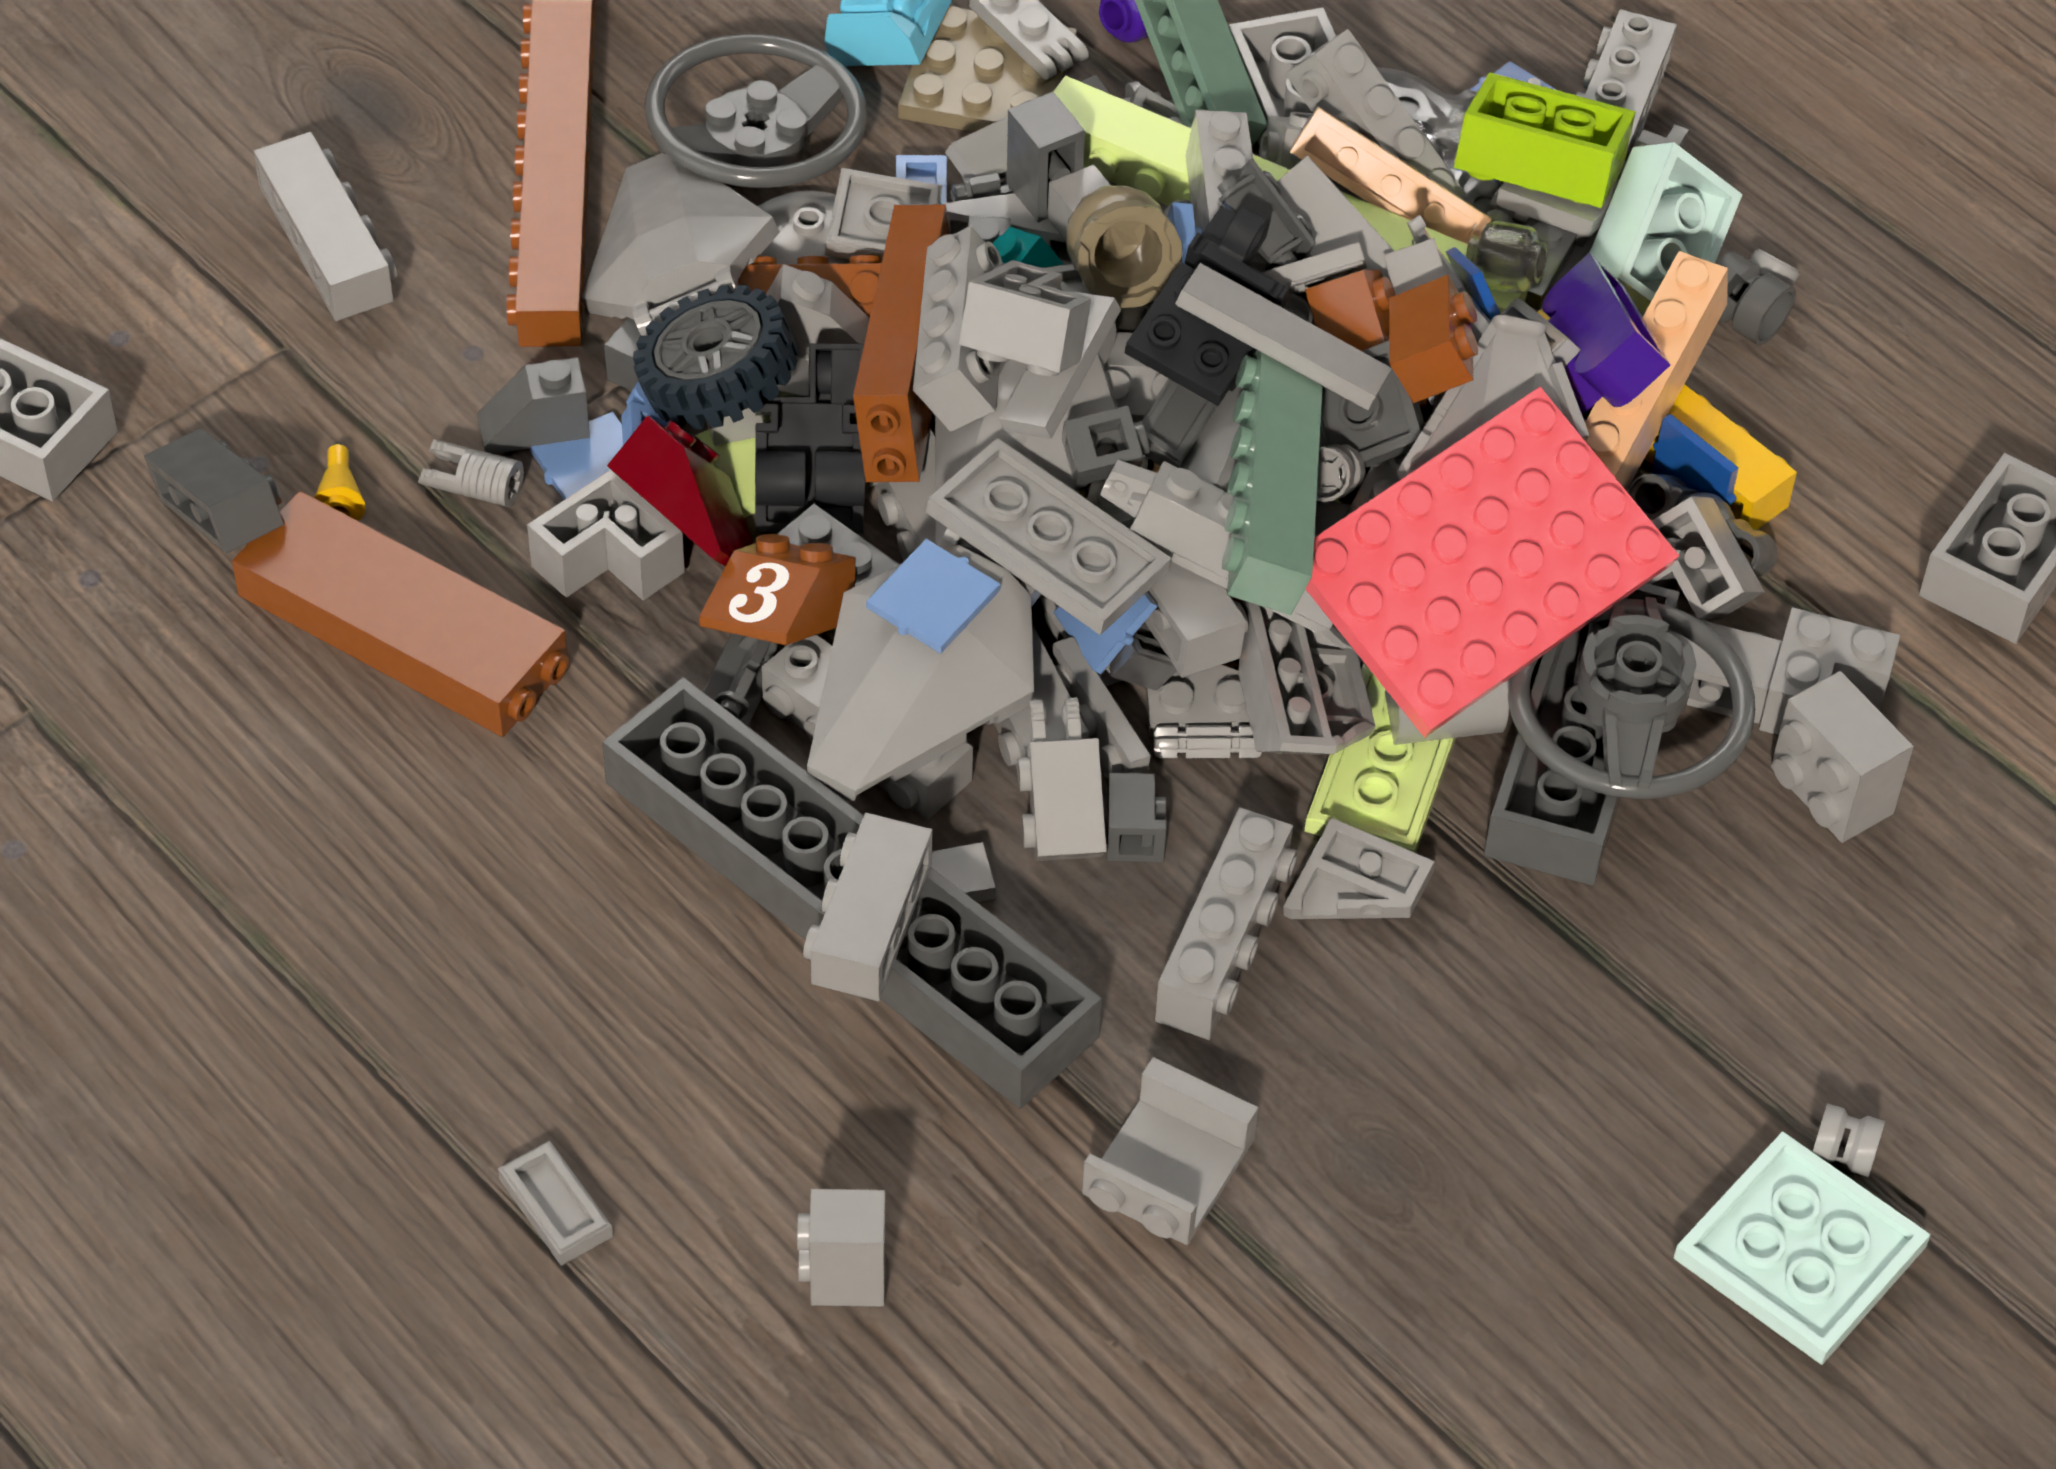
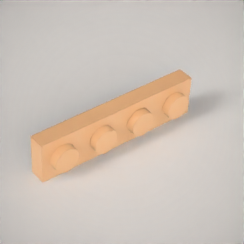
[1290,107,1492,247]

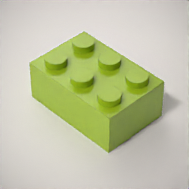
[1454,72,1636,208]

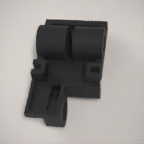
[1124,205,1290,406]
[755,343,865,534]

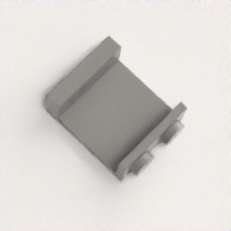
[1082,1057,1258,1246]

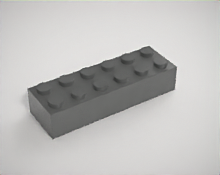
[1484,583,1680,886]

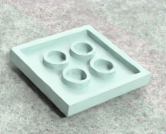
[1673,1131,1931,1365]

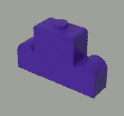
[1542,252,1671,415]

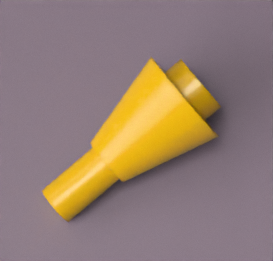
[314,444,366,521]

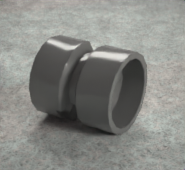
[1716,251,1796,346]

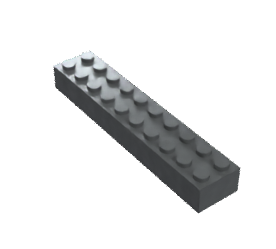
[602,677,1102,1109]

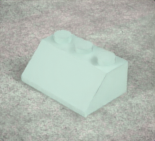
[1590,142,1743,317]

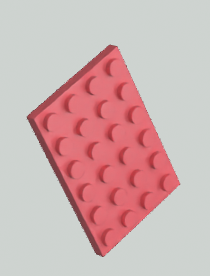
[1306,387,1679,738]

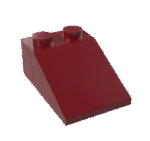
[607,415,754,567]

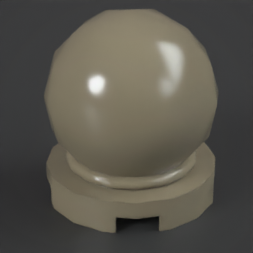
[1066,186,1182,308]

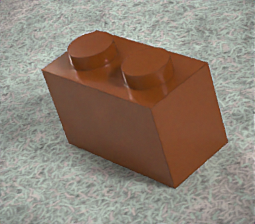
[1389,275,1478,403]

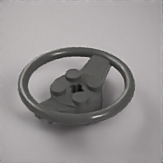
[645,33,868,188]
[1507,596,1756,799]

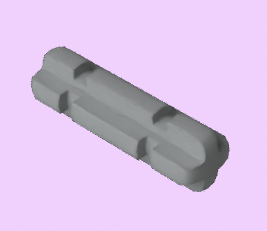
[1153,725,1262,759]

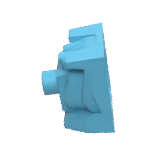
[824,0,952,66]

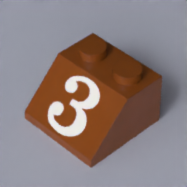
[699,534,855,645]

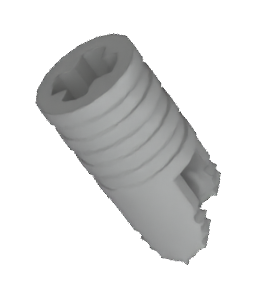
[418,439,524,508]

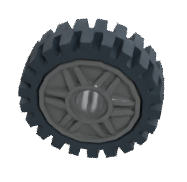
[633,285,798,430]

